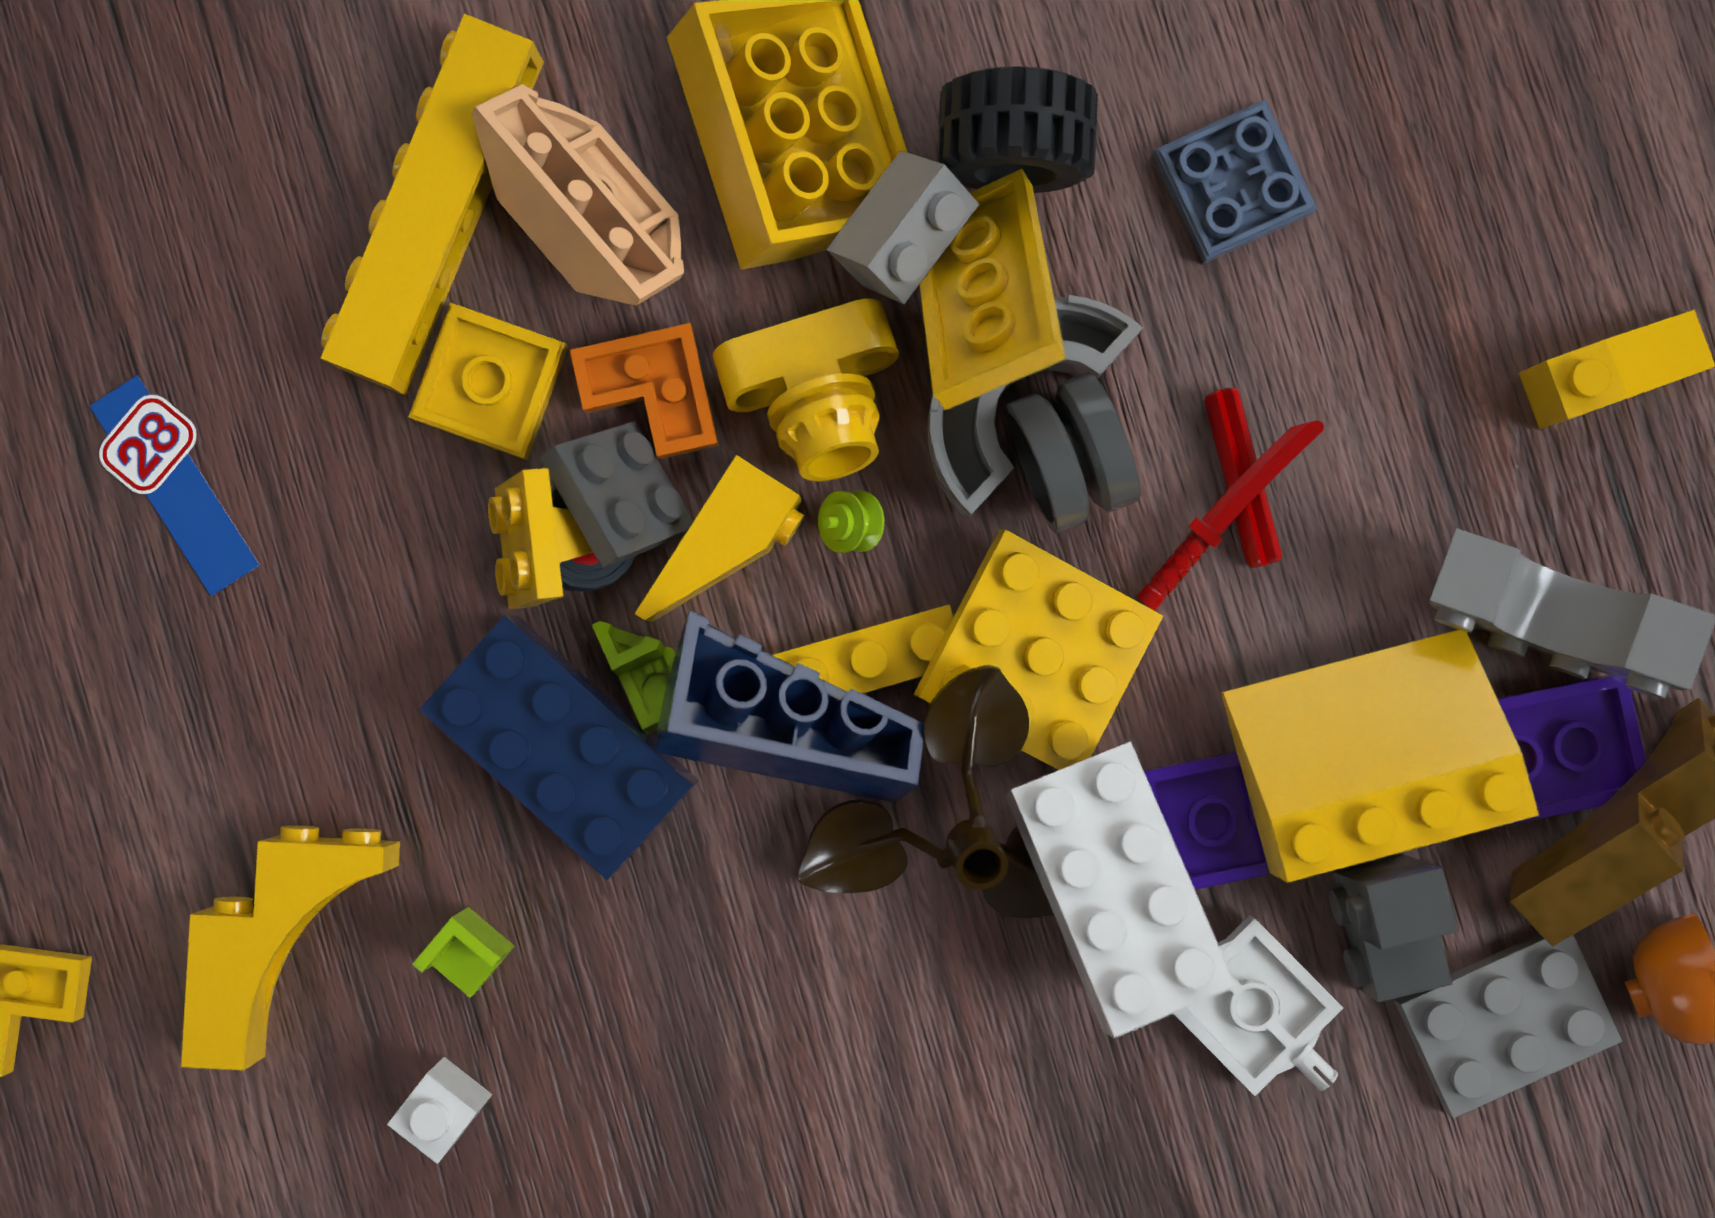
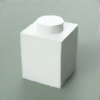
[387,1057,493,1164]

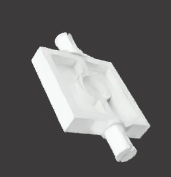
[1173,915,1343,1096]

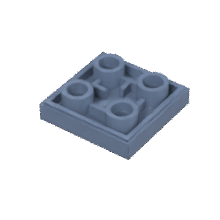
[1152,99,1317,264]

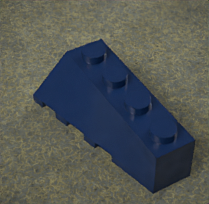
[654,610,924,803]

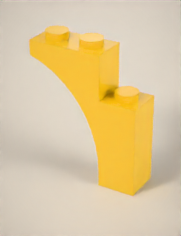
[181,825,400,1070]

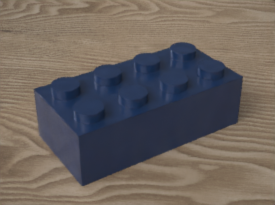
[419,615,699,880]

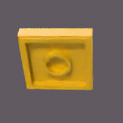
[408,302,569,461]

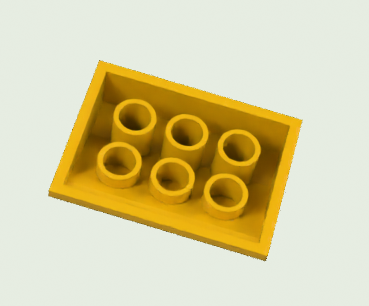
[667,0,908,270]
[1221,629,1539,882]

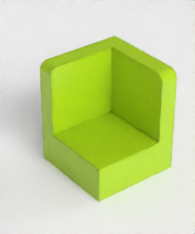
[412,907,515,998]

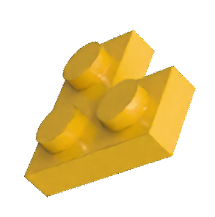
[0,944,92,1077]

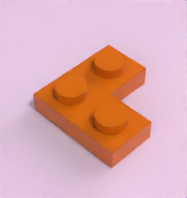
[570,323,719,459]

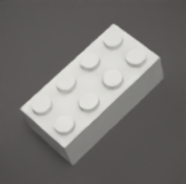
[1005,741,1236,1038]

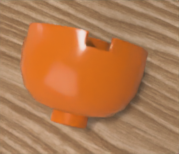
[1624,913,1715,1045]

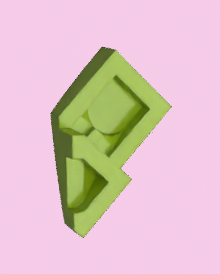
[592,621,676,734]

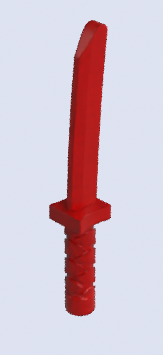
[1136,420,1324,611]

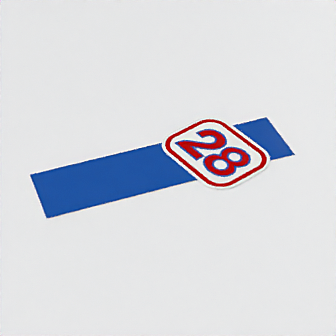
[89,375,260,596]

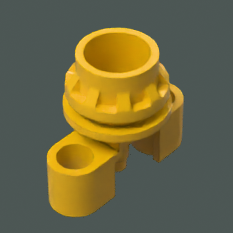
[712,298,899,481]

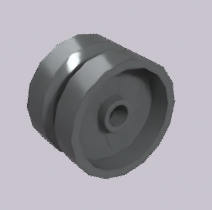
[1005,372,1141,534]

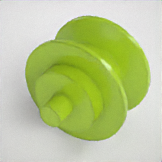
[818,491,884,553]

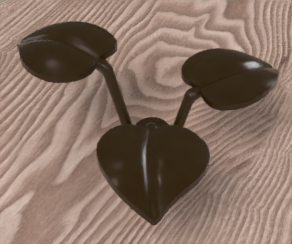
[797,665,1054,918]

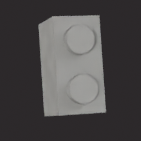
[826,151,979,304]

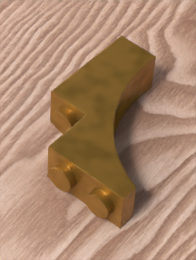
[1510,698,1715,947]

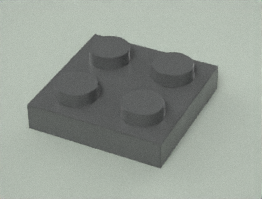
[540,421,693,569]

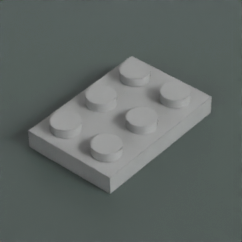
[1394,933,1623,1119]

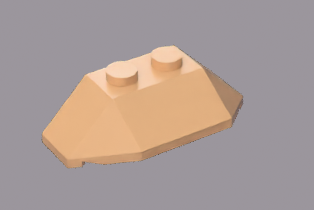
[472,84,684,306]

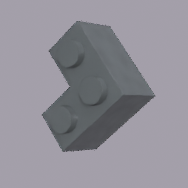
[1329,854,1459,1002]

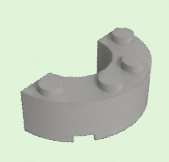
[927,295,1143,520]
[1429,528,1715,699]

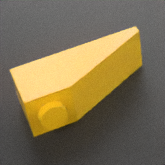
[1519,309,1715,430]
[635,455,805,622]

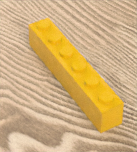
[321,14,544,396]

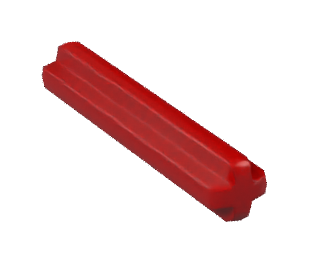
[1204,388,1282,568]

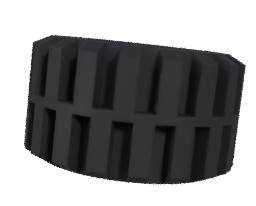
[937,66,1098,193]

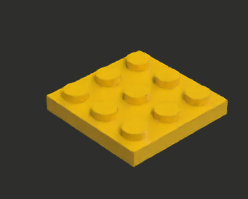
[914,529,1163,770]

